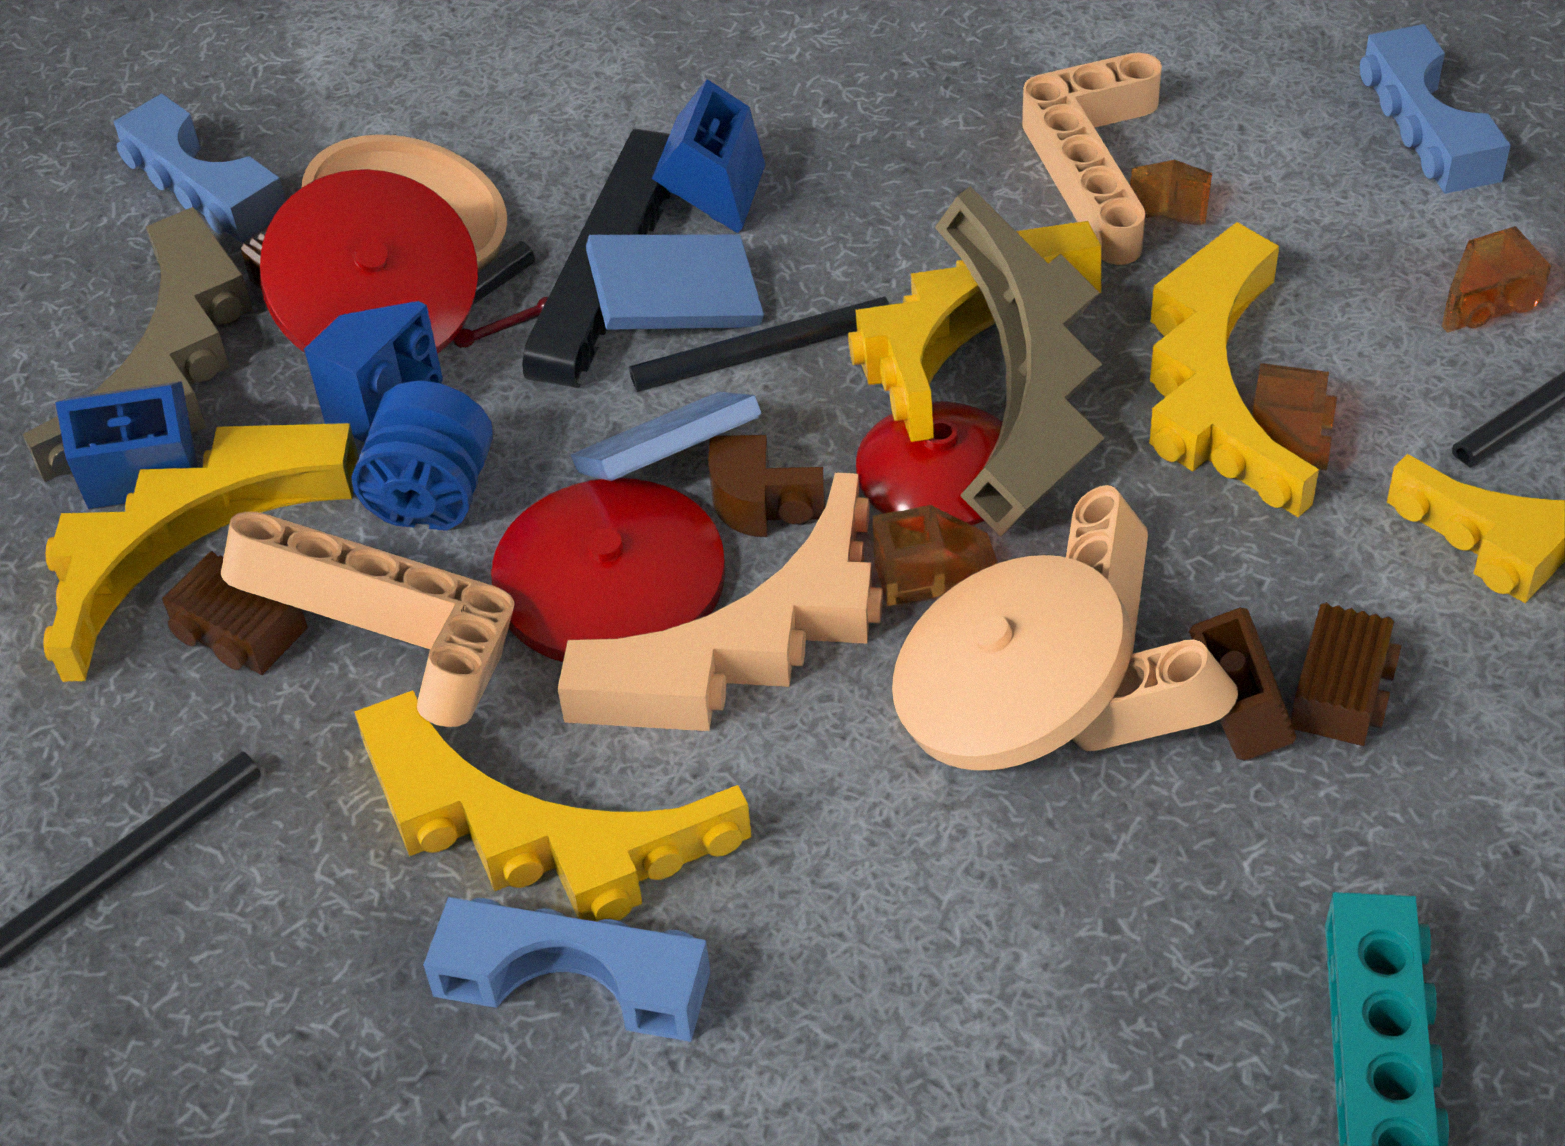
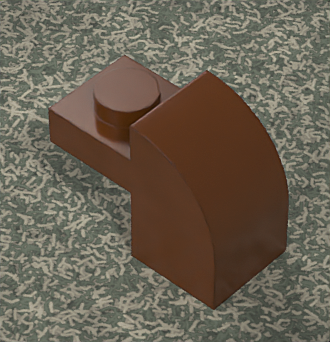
[708,435,825,537]

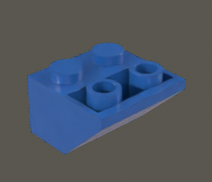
[652,79,766,233]
[304,301,443,443]
[55,381,198,509]

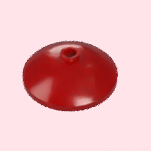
[856,401,1002,530]

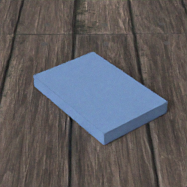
[586,234,764,330]
[570,392,762,481]

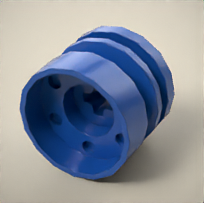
[351,380,493,531]

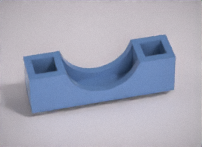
[1360,24,1511,194]
[113,93,286,243]
[423,897,710,1042]

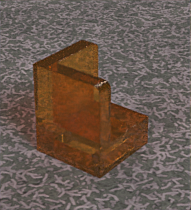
[1130,159,1212,225]

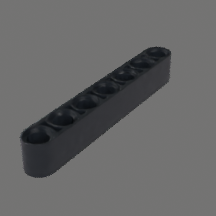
[522,129,671,388]

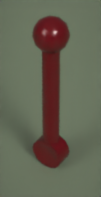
[453,297,548,348]

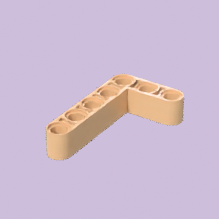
[1022,53,1162,265]
[1066,485,1238,751]
[221,512,514,727]

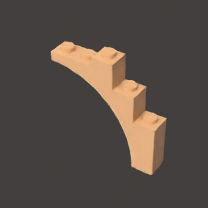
[558,473,883,731]

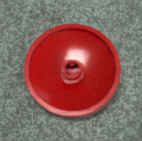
[260,169,478,354]
[491,478,725,662]

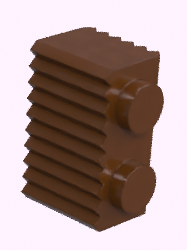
[162,551,308,675]
[1291,602,1402,746]
[1189,607,1297,761]

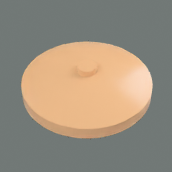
[301,135,507,269]
[892,555,1132,770]

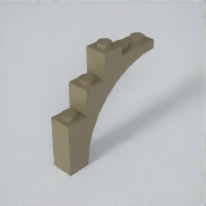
[935,186,1104,537]
[22,207,253,482]

